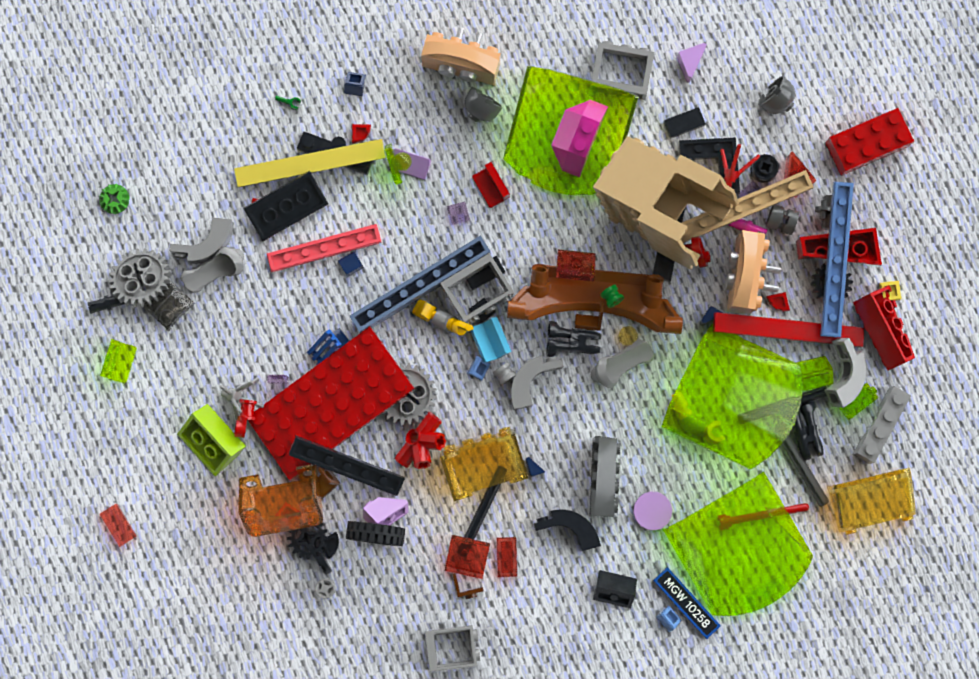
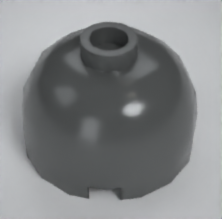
[758,76,795,114]
[464,87,503,122]

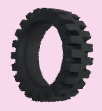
[346,521,405,546]

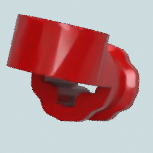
[234,399,257,438]

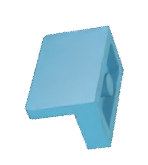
[471,317,512,363]

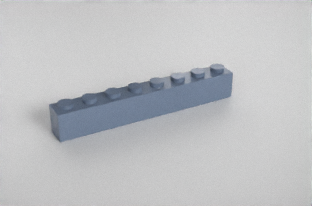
[350,235,491,333]

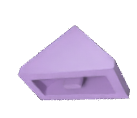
[677,43,707,83]

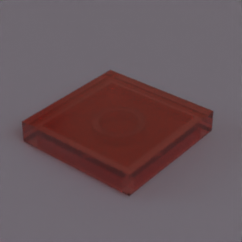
[556,249,596,282]
[444,535,490,579]

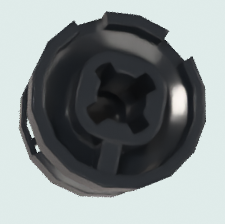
[750,154,779,183]

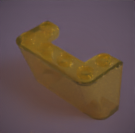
[440,427,529,501]

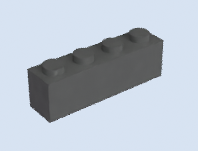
[589,436,620,517]

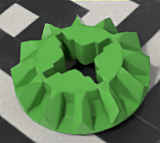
[99,184,130,214]

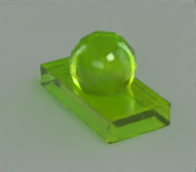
[384,143,412,185]

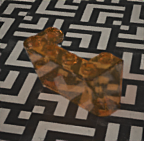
[238,464,323,537]

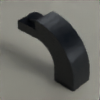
[533,509,601,551]

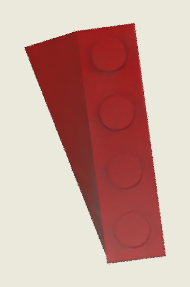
[796,228,882,266]
[853,285,915,371]

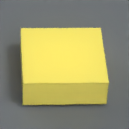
[879,281,902,301]

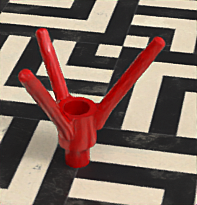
[720,144,760,187]

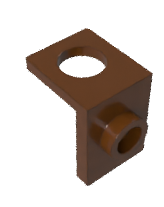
[575,301,604,331]
[310,467,340,499]
[453,573,484,599]

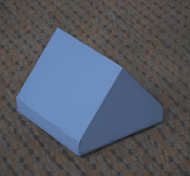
[467,356,490,381]
[656,606,682,632]

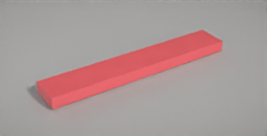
[267,224,382,272]

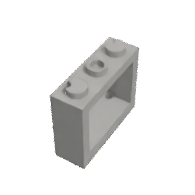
[590,41,654,100]
[440,253,514,325]

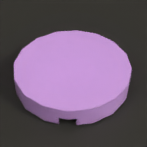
[633,491,672,530]

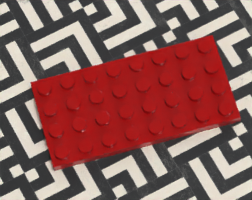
[248,326,415,480]

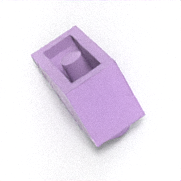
[363,497,408,526]

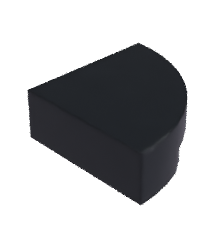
[320,532,339,558]
[315,554,332,574]

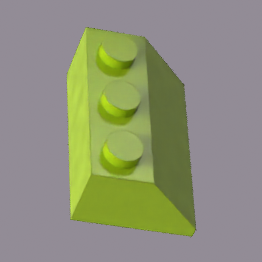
[177,404,246,476]

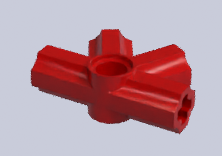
[394,412,446,469]

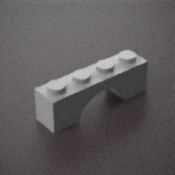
[852,386,911,464]

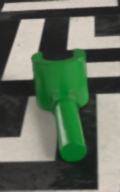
[275,95,301,110]

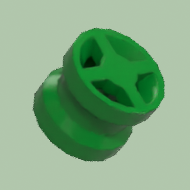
[600,285,625,308]

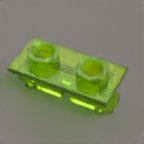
[838,383,879,421]

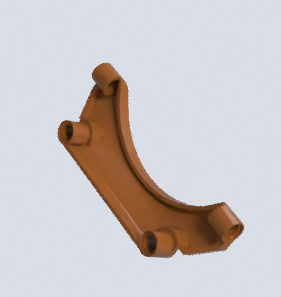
[507,264,683,334]

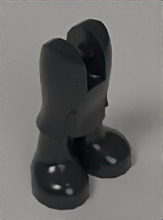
[546,321,602,357]
[780,401,824,461]

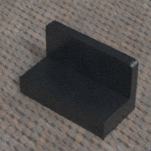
[593,570,637,609]

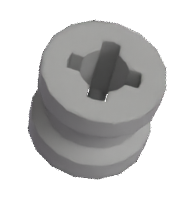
[493,362,516,386]
[315,579,336,599]

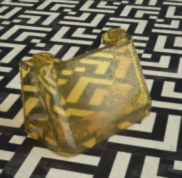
[827,467,916,535]

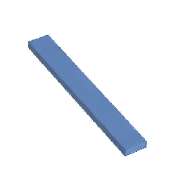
[820,182,854,337]

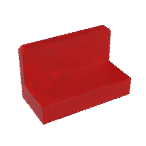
[472,162,510,208]

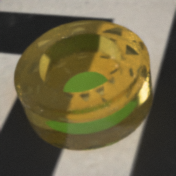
[618,326,638,346]

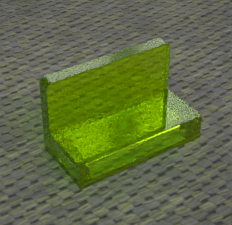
[100,339,137,383]
[789,356,834,393]

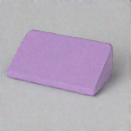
[389,148,431,180]

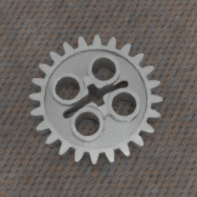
[108,248,172,308]
[382,363,437,426]

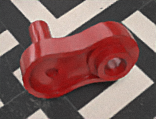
[684,236,711,268]

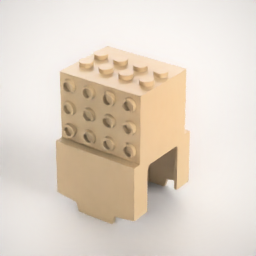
[593,136,739,270]

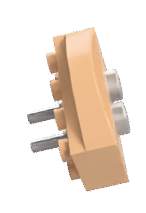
[421,27,501,86]
[725,230,782,315]

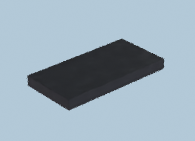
[243,170,329,241]

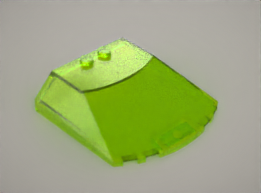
[503,66,639,196]
[661,324,803,470]
[663,471,813,616]

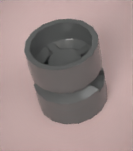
[766,204,800,235]

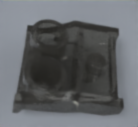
[143,281,195,331]

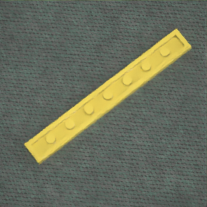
[234,139,386,187]

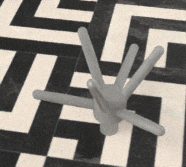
[220,378,264,420]

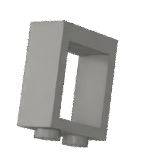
[425,625,481,672]

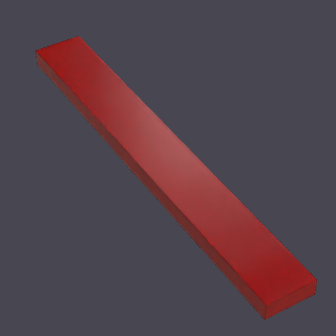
[713,312,864,347]

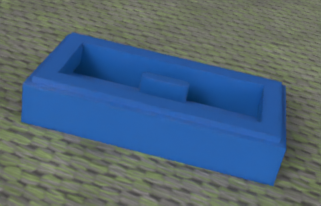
[307,329,341,365]

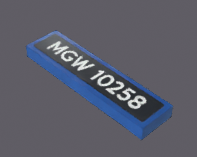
[653,567,721,639]

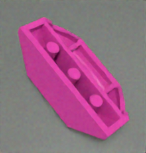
[551,100,608,178]

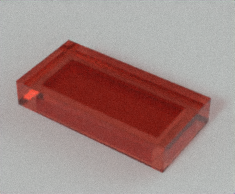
[100,503,137,547]
[497,537,517,577]

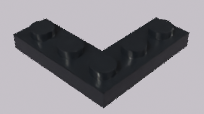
[678,137,740,194]

